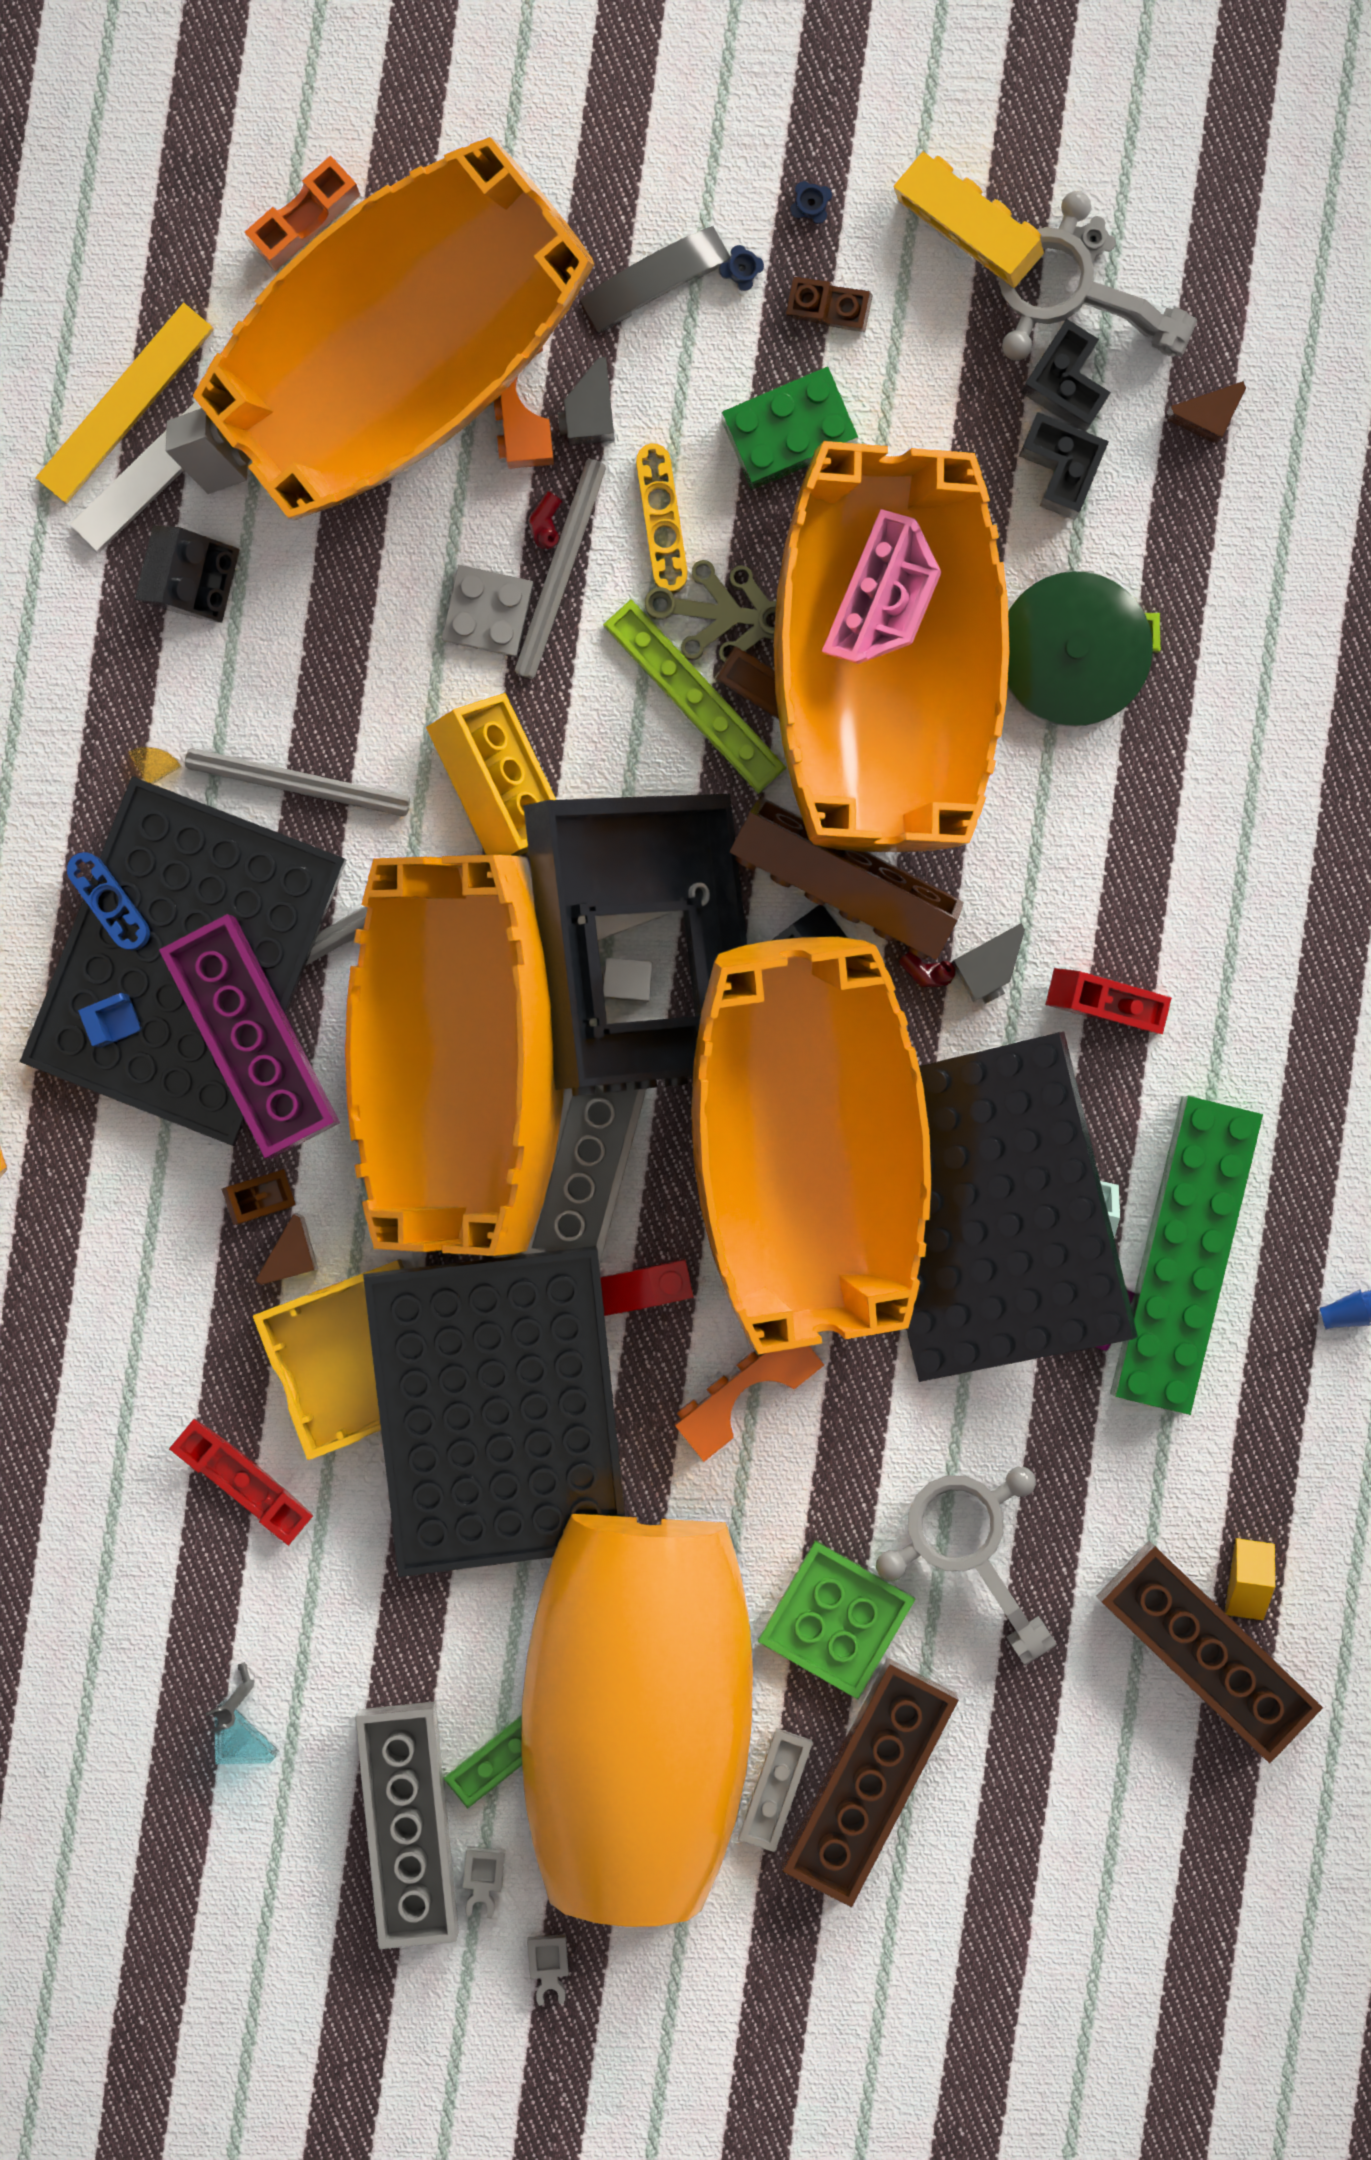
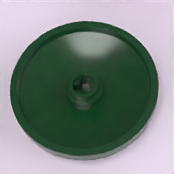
[1007,571,1153,727]

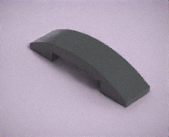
[580,226,730,334]

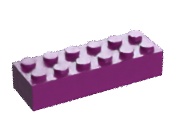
[159,914,340,1159]

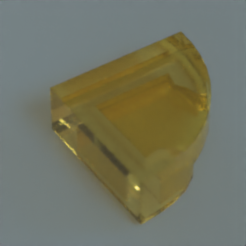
[128,747,182,784]

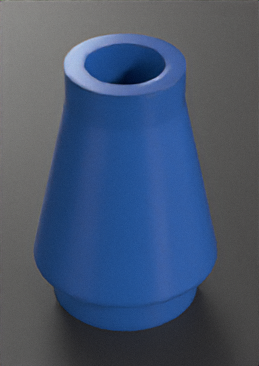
[1320,1289,1371,1330]

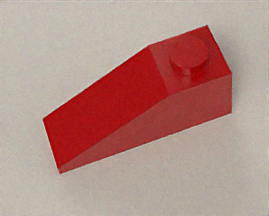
[1045,968,1172,1035]
[600,1258,694,1316]

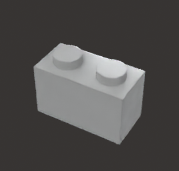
[165,408,250,494]

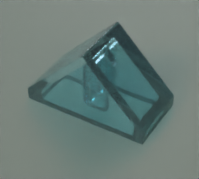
[215,1698,280,1764]

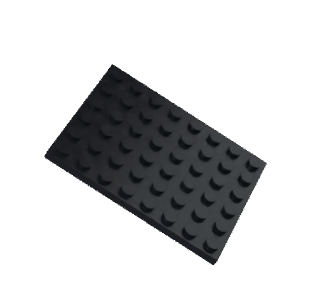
[20,776,347,1146]
[906,1031,1138,1382]
[363,1246,625,1577]

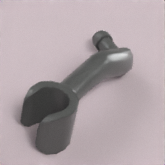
[206,1662,255,1733]

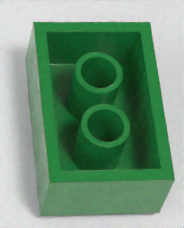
[721,366,858,490]

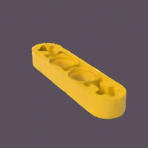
[636,443,688,594]

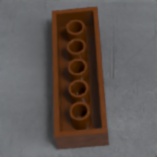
[730,796,964,960]
[1096,1541,1323,1764]
[781,1657,959,1908]

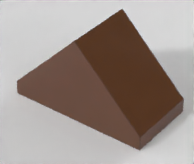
[1166,381,1246,444]
[221,1169,296,1225]
[255,1213,318,1285]

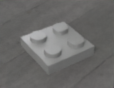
[442,564,534,658]

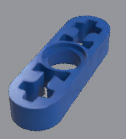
[67,852,150,950]

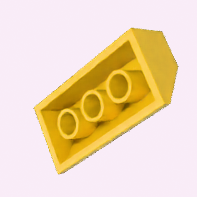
[426,693,556,856]

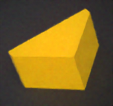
[1225,1538,1275,1620]

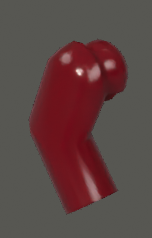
[528,491,562,549]
[898,951,956,988]

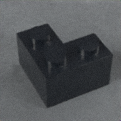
[1021,318,1111,432]
[1019,412,1109,520]

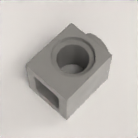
[601,958,652,1002]

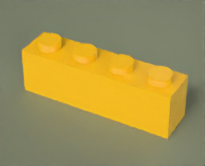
[893,151,1044,288]

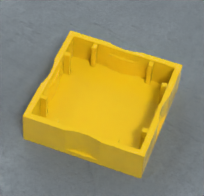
[253,1259,405,1460]

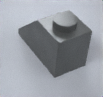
[558,357,615,445]
[951,923,1025,1004]

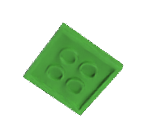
[758,1540,916,1699]

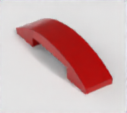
[169,1419,313,1546]

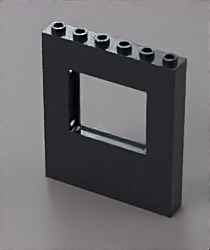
[523,793,747,1096]

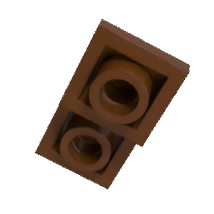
[786,276,873,332]

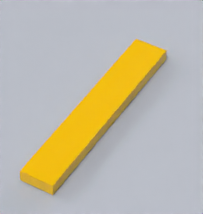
[35,302,214,504]

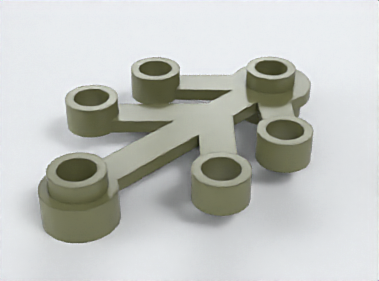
[645,560,776,663]

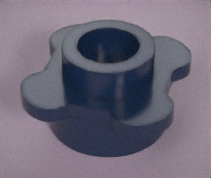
[790,181,832,224]
[719,245,764,291]

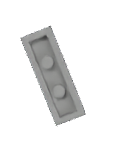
[738,1728,813,1852]

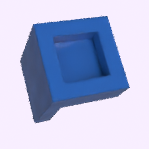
[78,993,142,1048]

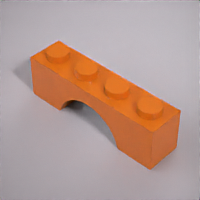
[494,347,554,469]
[675,1346,824,1462]

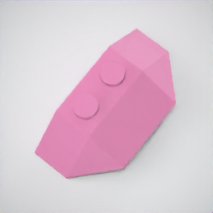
[822,509,941,664]

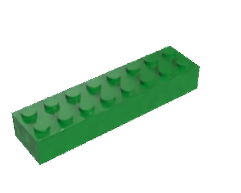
[1110,1096,1263,1415]

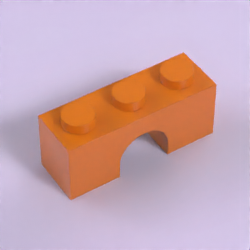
[244,155,361,271]

